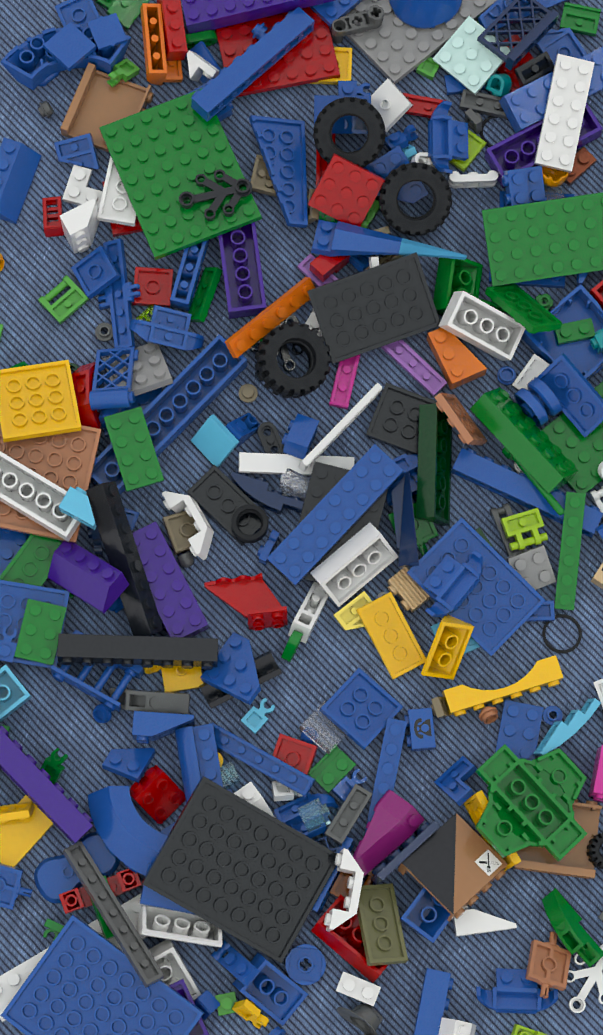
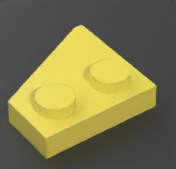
[333,591,372,631]

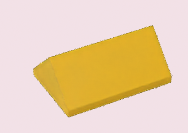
[421,615,474,680]

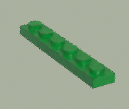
[554,492,586,611]

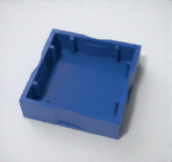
[522,284,603,381]

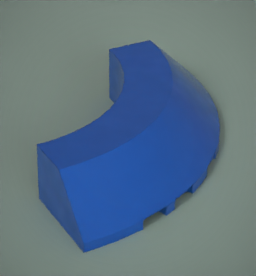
[1,24,131,91]
[88,786,168,876]

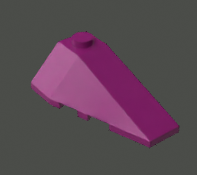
[353,790,425,876]

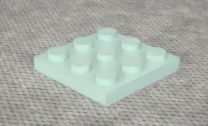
[433,16,510,95]

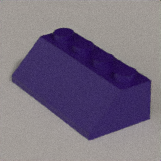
[48,541,129,614]

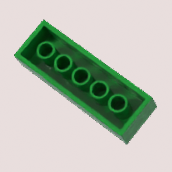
[470,387,578,494]

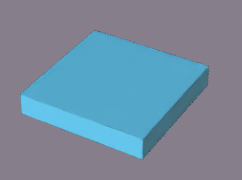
[191,414,239,468]

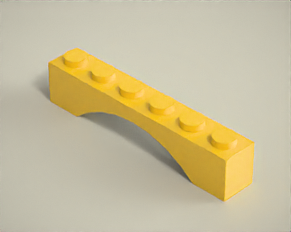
[442,655,564,717]

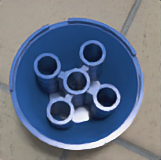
[389,0,462,29]

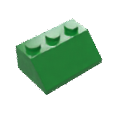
[433,258,483,316]

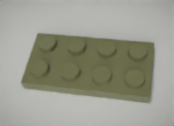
[357,883,408,966]

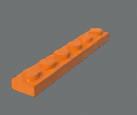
[224,277,315,358]

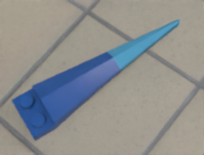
[311,220,467,260]

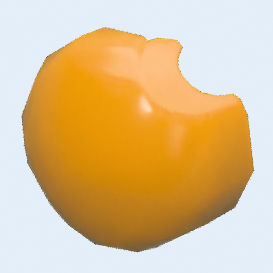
[542,166,569,187]

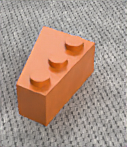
[426,328,487,390]

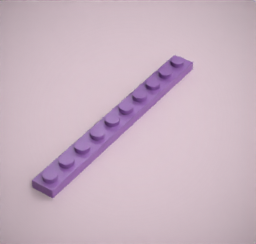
[297,253,447,397]

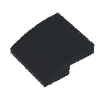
[514,51,554,87]

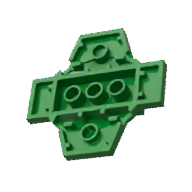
[475,744,587,861]

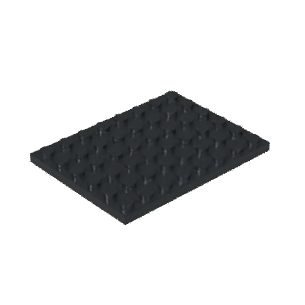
[141,776,337,963]

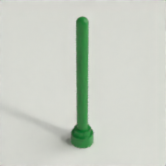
[502,447,564,515]

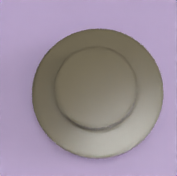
[238,384,258,403]

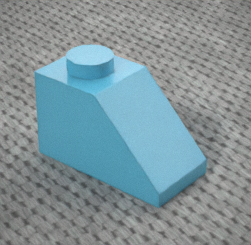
[59,486,97,530]

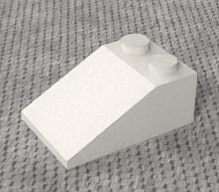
[149,940,201,1000]

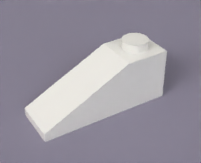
[288,582,329,644]
[453,906,517,937]

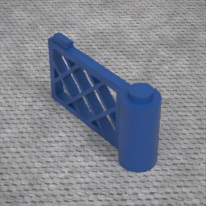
[89,347,139,411]

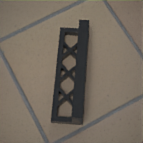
[199,651,282,709]

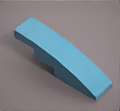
[533,698,601,756]

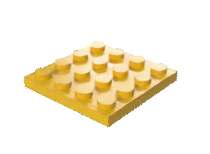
[0,360,82,443]

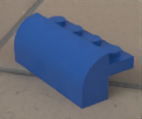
[174,723,224,804]

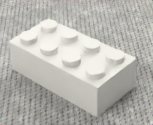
[438,291,526,361]

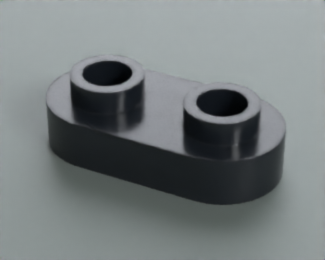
[258,422,284,454]

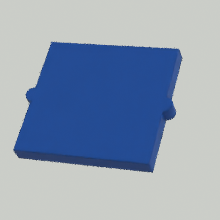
[87,13,127,51]

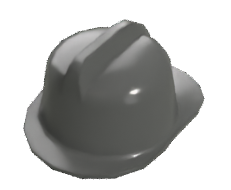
[337,1004,383,1035]

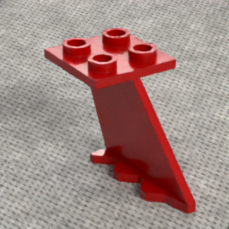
[204,573,288,631]

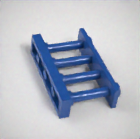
[50,629,144,712]

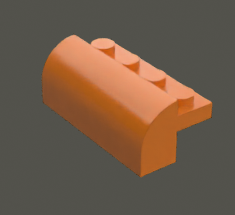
[140,3,183,85]

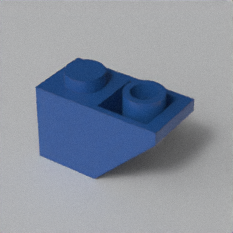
[225,413,260,449]

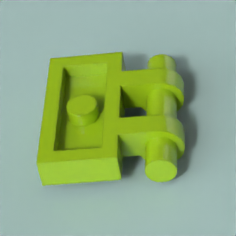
[500,508,548,551]

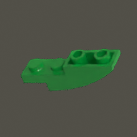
[542,888,603,967]

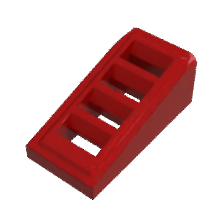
[42,196,64,237]

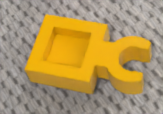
[232,999,269,1029]

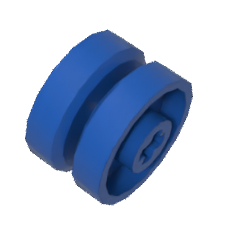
[514,377,562,427]

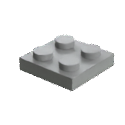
[506,545,557,590]

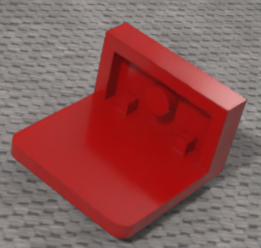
[129,765,185,824]

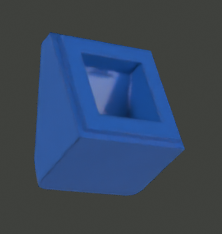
[194,990,220,1020]

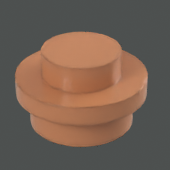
[479,706,498,724]

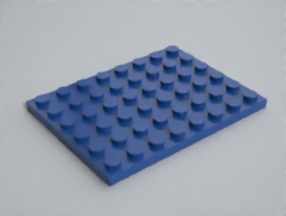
[1,915,204,1035]

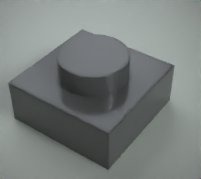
[465,108,483,134]

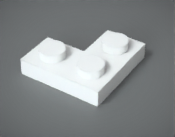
[62,165,103,211]

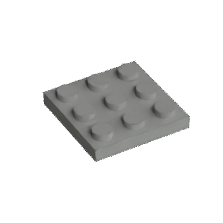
[102,343,173,396]

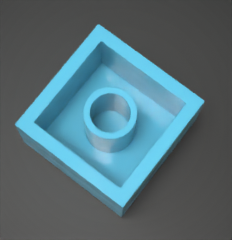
[0,665,32,722]

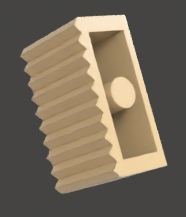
[387,567,431,613]

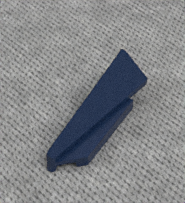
[391,472,419,568]

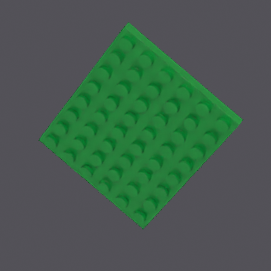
[99,88,262,260]

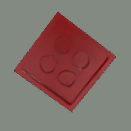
[308,153,385,227]

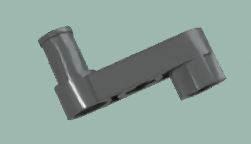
[331,5,384,44]

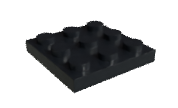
[366,382,437,455]

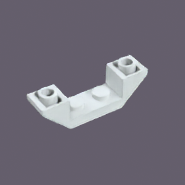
[162,491,214,560]
[324,848,364,932]

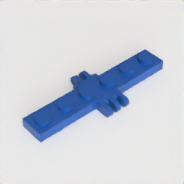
[97,238,141,348]

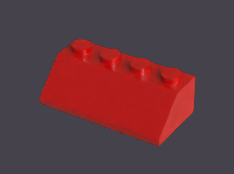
[311,894,388,983]

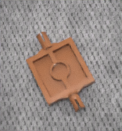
[525,932,571,998]

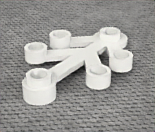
[567,944,603,1013]

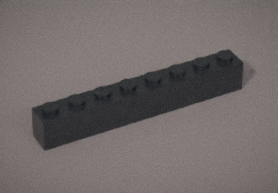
[86,481,164,636]
[57,634,218,670]

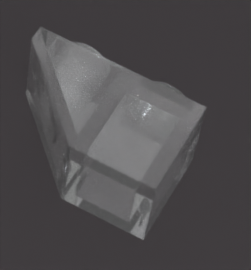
[279,468,310,501]

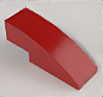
[309,255,350,282]

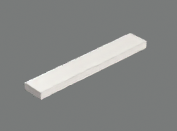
[299,383,382,472]
[238,452,355,476]

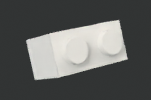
[335,972,381,1007]

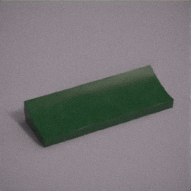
[416,403,452,526]

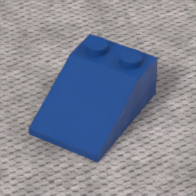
[132,711,195,744]
[233,952,308,1026]

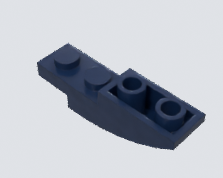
[231,471,304,515]

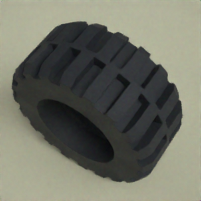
[313,97,386,168]
[379,162,452,236]
[255,322,332,398]

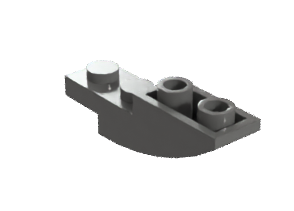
[109,687,190,714]

